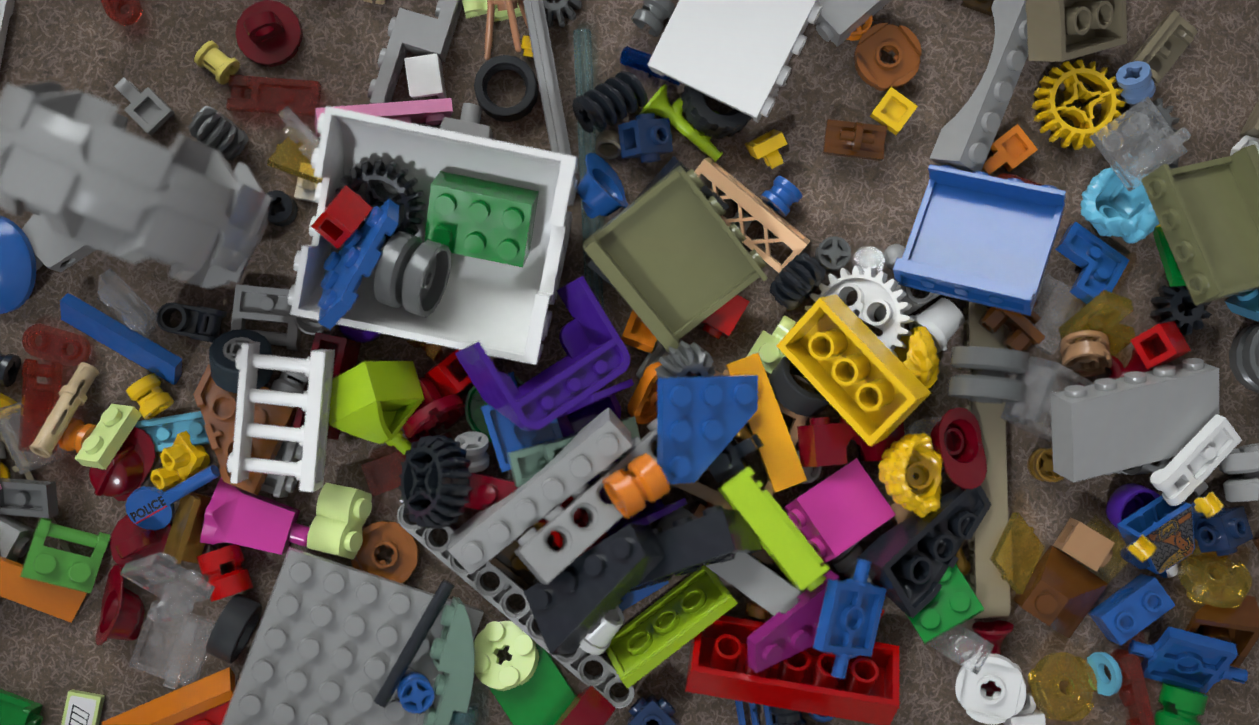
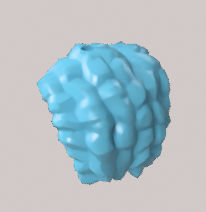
[1080,167,1160,244]

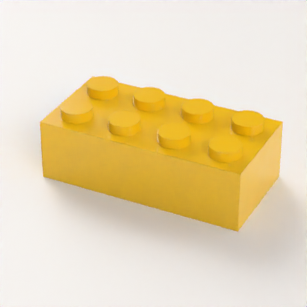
[776,294,931,446]

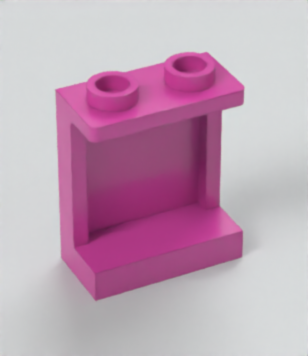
[785,458,896,564]

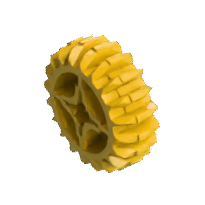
[1031,59,1126,150]

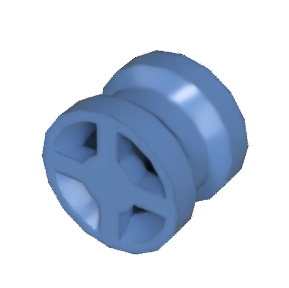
[1116,61,1156,104]

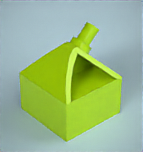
[329,361,424,455]

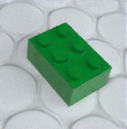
[424,171,539,267]

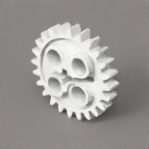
[805,266,914,358]

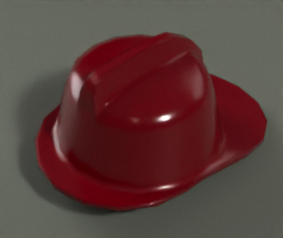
[930,407,987,490]
[89,426,156,501]
[95,565,145,646]

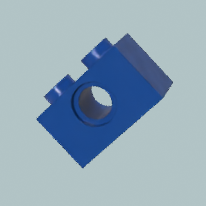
[1088,574,1176,646]

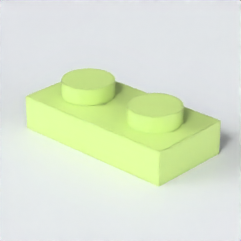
[75,404,141,470]

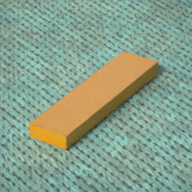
[725,353,807,493]

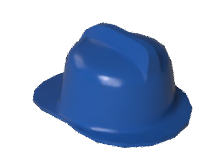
[577,152,629,218]

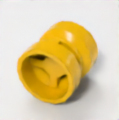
[126,373,174,420]

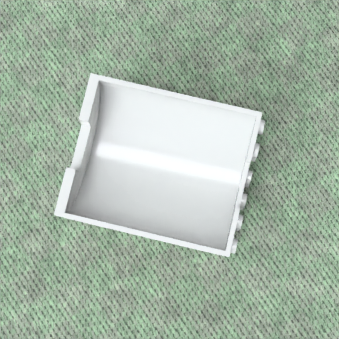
[288,106,578,365]

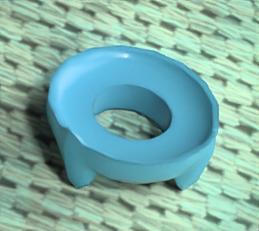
[1087,652,1123,696]

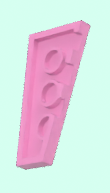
[315,98,453,138]

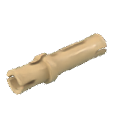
[29,362,99,458]

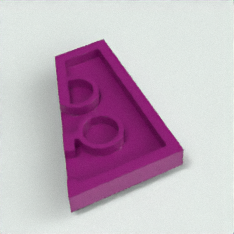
[747,570,839,673]

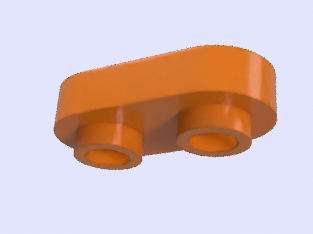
[627,361,662,424]

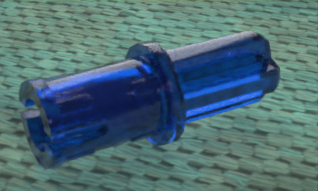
[620,46,680,86]

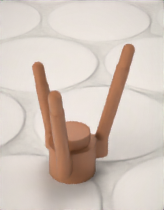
[484,0,528,61]

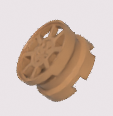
[1060,330,1112,378]

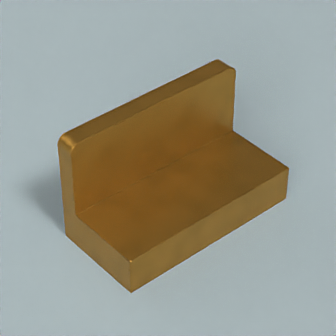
[163,492,212,564]

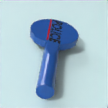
[125,465,220,530]

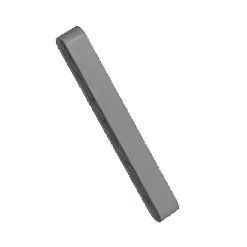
[397,504,635,709]

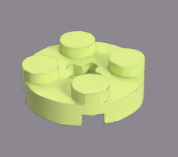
[474,621,539,691]

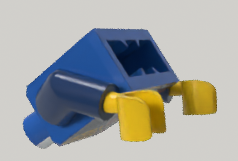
[1117,492,1224,578]

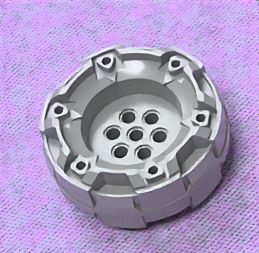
[0,81,272,289]

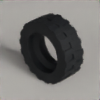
[681,85,752,138]

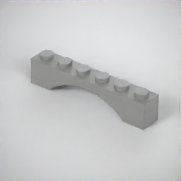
[930,0,1028,173]
[448,407,633,575]

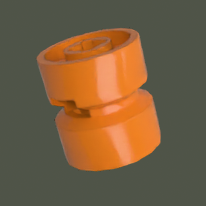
[603,453,670,519]

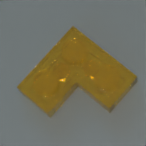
[1058,290,1136,356]

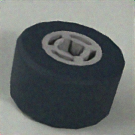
[209,329,273,393]

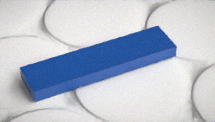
[60,293,182,385]

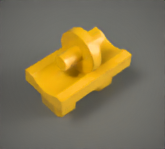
[150,431,210,491]

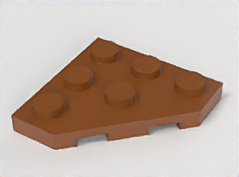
[193,364,298,496]

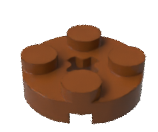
[854,23,921,91]
[351,521,420,583]

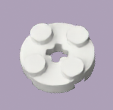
[955,653,1026,725]

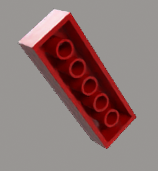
[685,615,900,725]

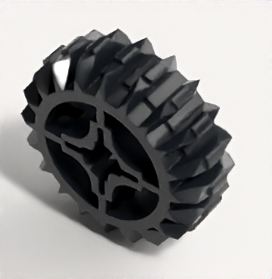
[335,159,426,251]
[398,435,473,529]

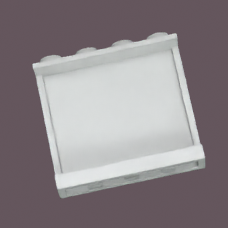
[648,0,823,123]

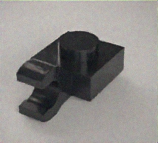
[708,434,763,483]

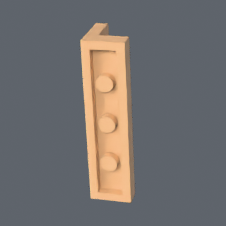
[694,157,810,273]

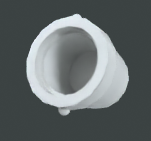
[908,298,965,353]
[579,606,624,655]

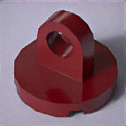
[235,0,303,67]
[402,377,466,443]
[110,515,173,577]

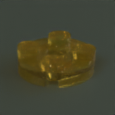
[1178,547,1252,609]
[1028,652,1097,722]

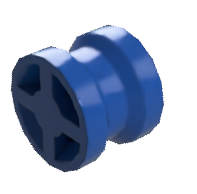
[760,175,803,217]
[397,672,434,714]

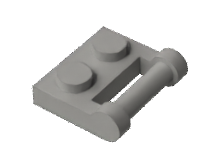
[231,284,301,351]

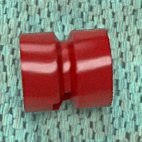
[196,544,254,602]

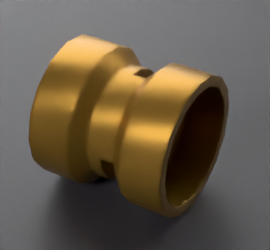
[1027,448,1064,482]

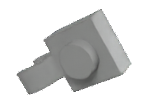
[114,77,175,136]

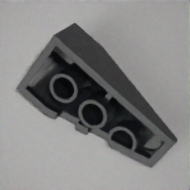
[858,485,992,618]

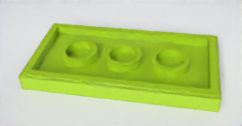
[605,565,738,688]

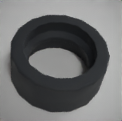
[474,55,538,122]
[770,356,829,417]
[206,594,262,664]

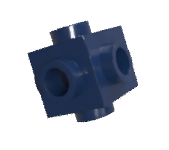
[618,113,673,163]
[1194,506,1253,556]
[628,694,681,725]

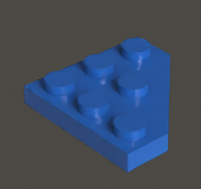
[318,198,399,330]
[657,375,758,484]

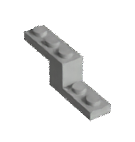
[368,0,463,104]

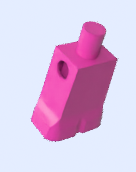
[200,477,310,555]

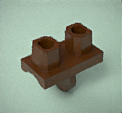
[822,119,887,161]
[979,299,1046,352]

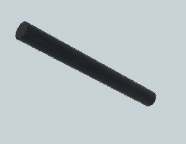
[374,579,455,708]

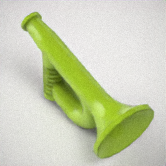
[639,84,723,163]

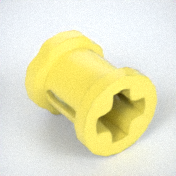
[194,41,240,85]

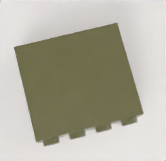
[1141,145,1259,306]
[582,165,768,353]

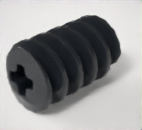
[572,71,648,133]

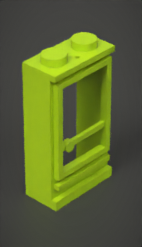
[717,467,829,591]

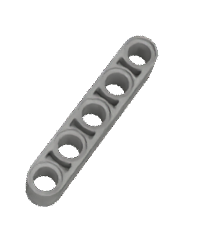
[655,500,803,616]

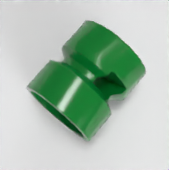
[1153,683,1208,725]

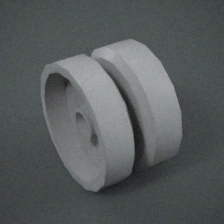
[1219,443,1259,502]

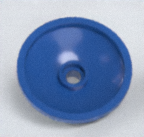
[0,216,36,314]

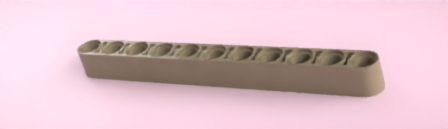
[963,301,1011,618]

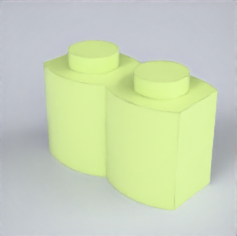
[307,483,372,559]

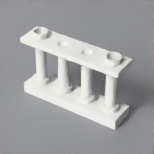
[227,341,335,492]

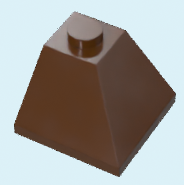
[1013,545,1108,638]
[1185,592,1259,668]

